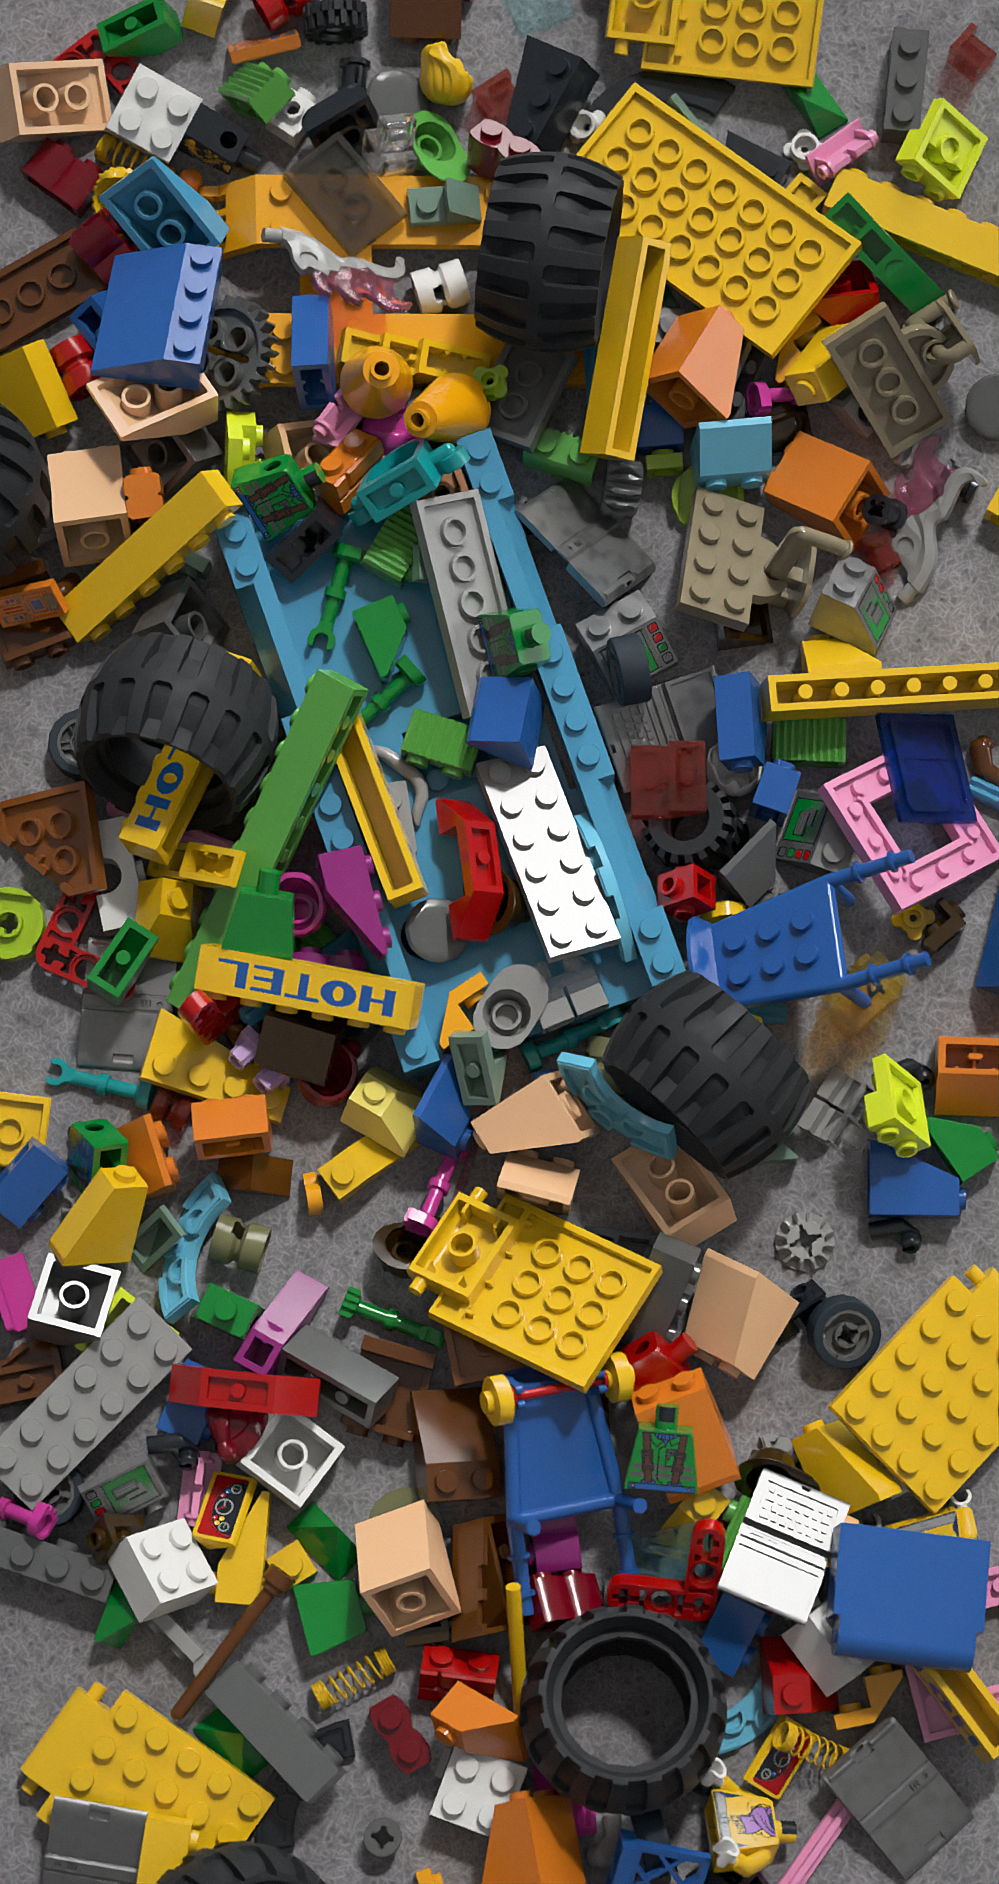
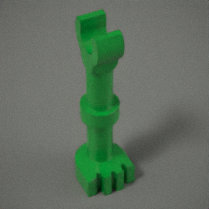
[307,542,367,652]
[361,654,427,725]
[338,1286,445,1349]

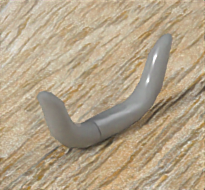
[337,745,429,827]

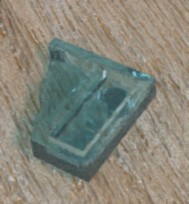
[632,1520,709,1580]

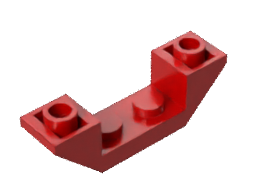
[435,798,504,943]
[168,1364,321,1417]

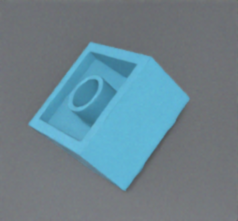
[690,416,772,492]

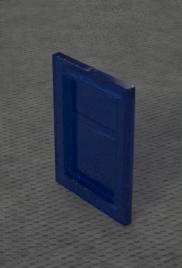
[875,713,978,824]

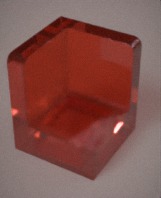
[946,22,997,83]
[472,68,515,124]

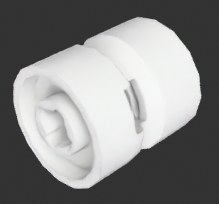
[410,258,471,314]

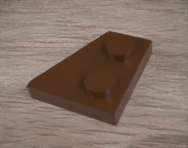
[0,1338,63,1409]

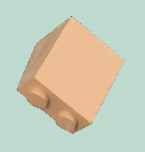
[47,445,133,568]
[471,1071,601,1154]
[685,1248,799,1380]
[355,1500,461,1637]

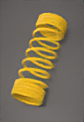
[94,133,175,173]
[311,1646,397,1711]
[772,1721,849,1771]

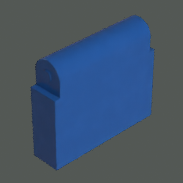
[826,1522,991,1673]

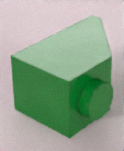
[96,0,185,57]
[352,594,411,685]
[87,917,159,1007]
[926,1116,999,1185]

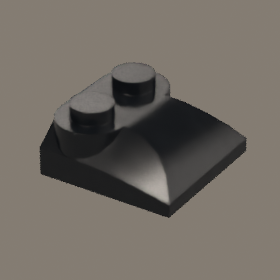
[301,85,394,175]

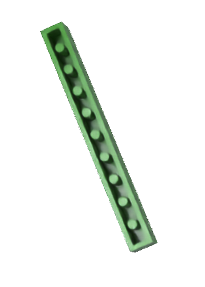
[166,669,369,1008]

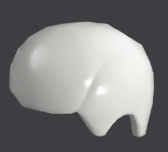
[706,743,762,797]

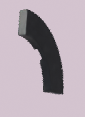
[587,71,736,118]
[256,1719,356,1849]

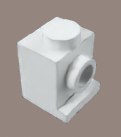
[265,87,317,148]

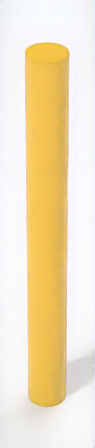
[506,1582,526,1718]

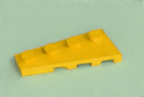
[138,1008,291,1125]

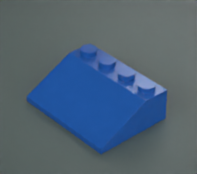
[91,243,223,391]

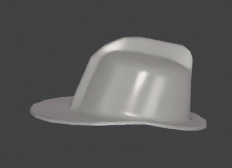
[473,964,549,1049]

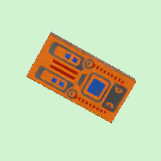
[227,28,301,65]
[0,578,69,628]

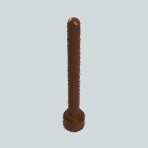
[170,1563,296,1721]

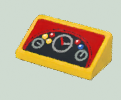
[192,1472,258,1550]
[743,1714,816,1800]

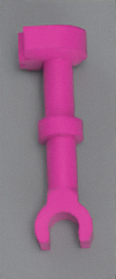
[746,381,797,416]
[403,1148,470,1237]
[0,1496,59,1540]

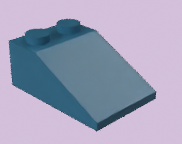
[98,156,230,251]

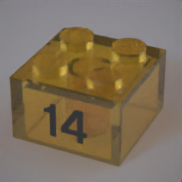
[820,950,909,1043]

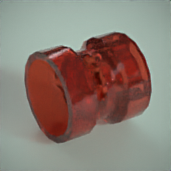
[855,529,902,575]
[149,1087,198,1133]

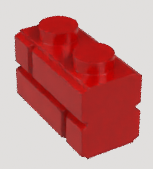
[418,1644,500,1702]

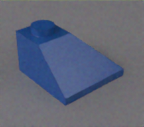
[413,1052,474,1161]

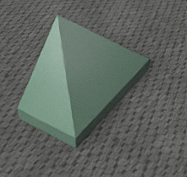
[131,1205,186,1273]

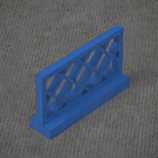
[604,1828,711,1884]

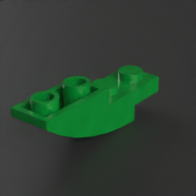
[823,192,945,314]

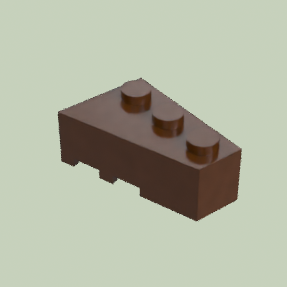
[451,1513,530,1643]

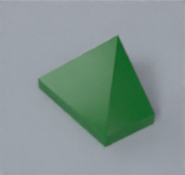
[781,73,848,140]
[286,1501,358,1581]
[93,1579,138,1649]
[193,1708,269,1778]

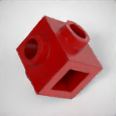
[656,863,716,922]

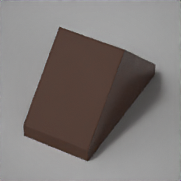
[218,1154,293,1197]

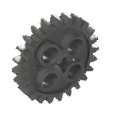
[203,295,279,414]

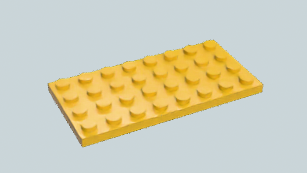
[576,82,862,360]

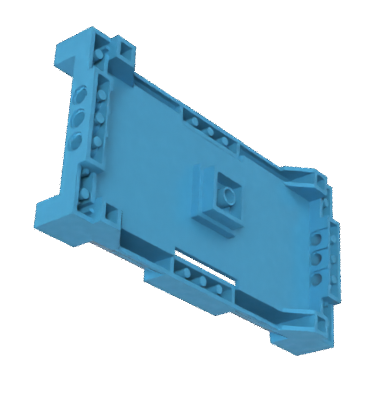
[215,428,686,1082]

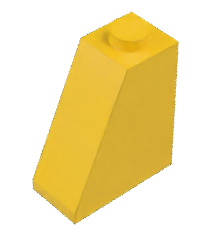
[784,323,848,406]
[0,339,78,440]
[48,1165,148,1266]
[791,1419,902,1515]

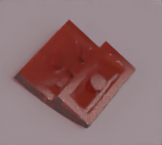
[630,741,706,820]

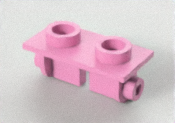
[805,118,879,187]
[312,389,363,448]
[177,1450,222,1527]

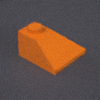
[430,1681,529,1763]

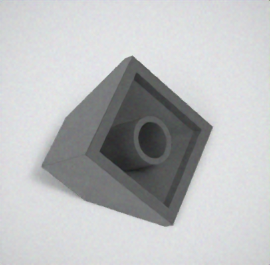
[717,819,776,909]

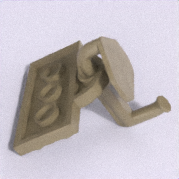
[821,289,981,459]
[675,486,854,632]

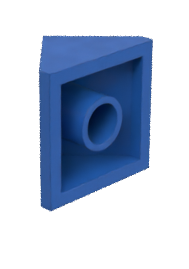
[466,676,545,770]

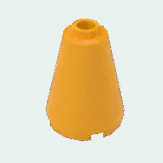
[340,346,413,419]
[404,372,491,446]

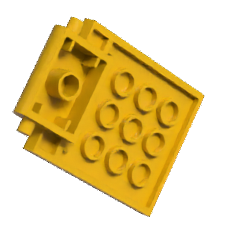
[605,0,825,89]
[407,1187,663,1394]
[827,1264,999,1514]
[20,1681,276,1854]

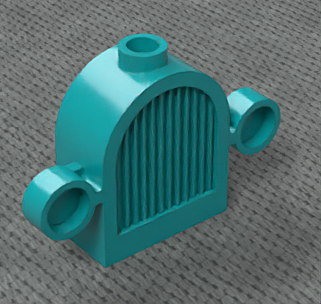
[347,438,471,527]

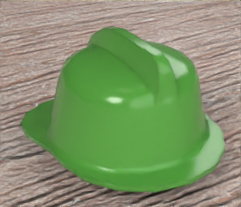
[404,111,471,181]

